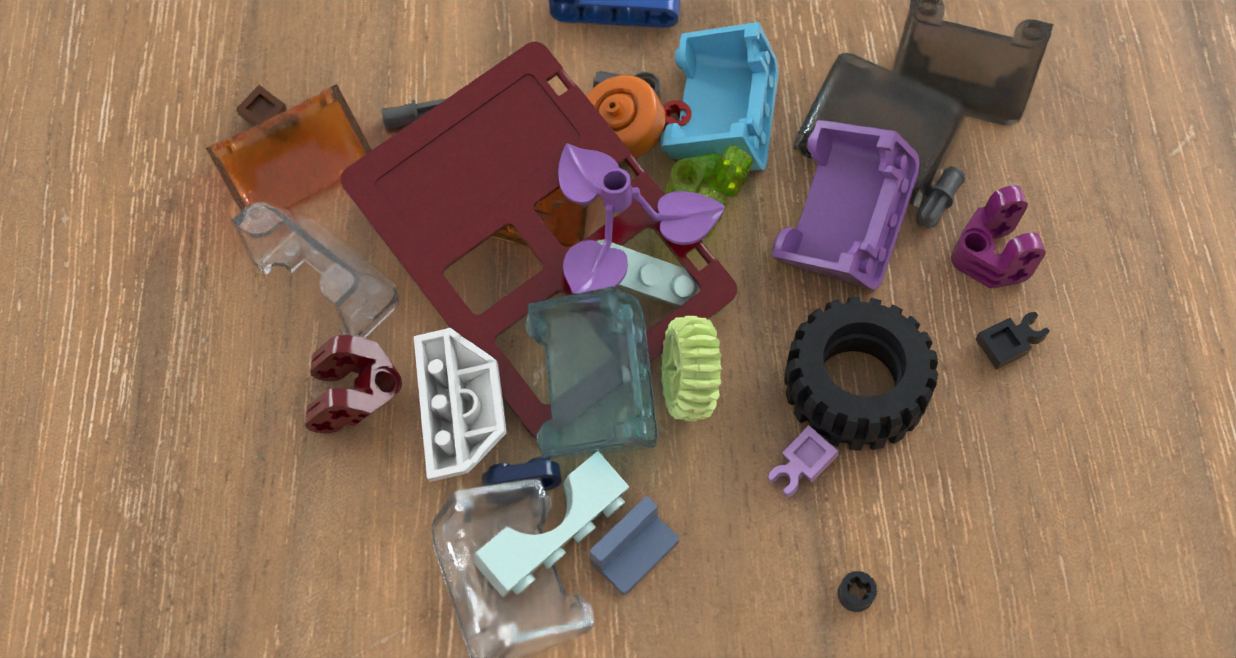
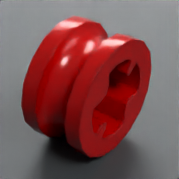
[663,100,692,130]

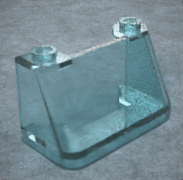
[526,286,658,459]

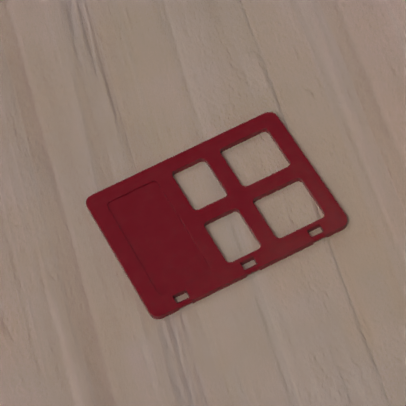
[341,42,737,440]

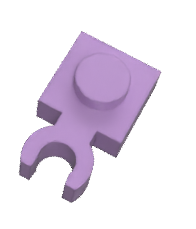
[768,426,839,498]

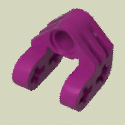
[951,185,1046,289]

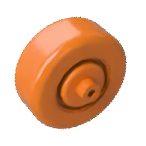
[586,75,666,159]

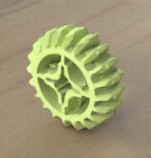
[661,316,722,421]

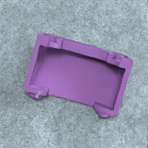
[772,120,919,290]

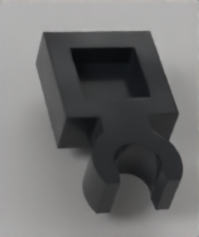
[975,312,1050,369]

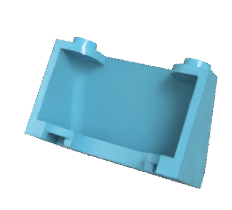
[660,22,779,171]

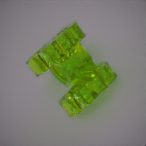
[666,146,753,238]

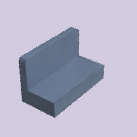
[589,495,679,595]

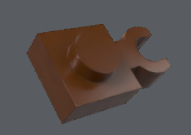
[236,85,302,143]

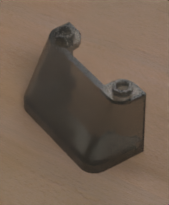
[888,0,1054,126]
[793,53,965,208]

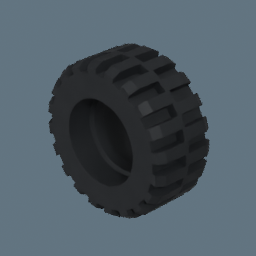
[784,297,938,451]

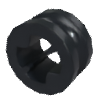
[837,571,877,612]

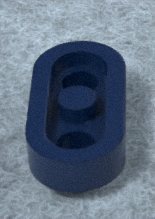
[481,457,562,498]

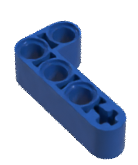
[549,0,680,28]

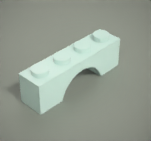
[472,451,629,598]

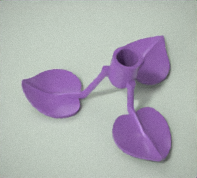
[558,143,724,297]

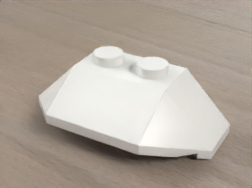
[414,328,507,482]

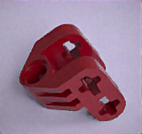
[305,335,402,433]

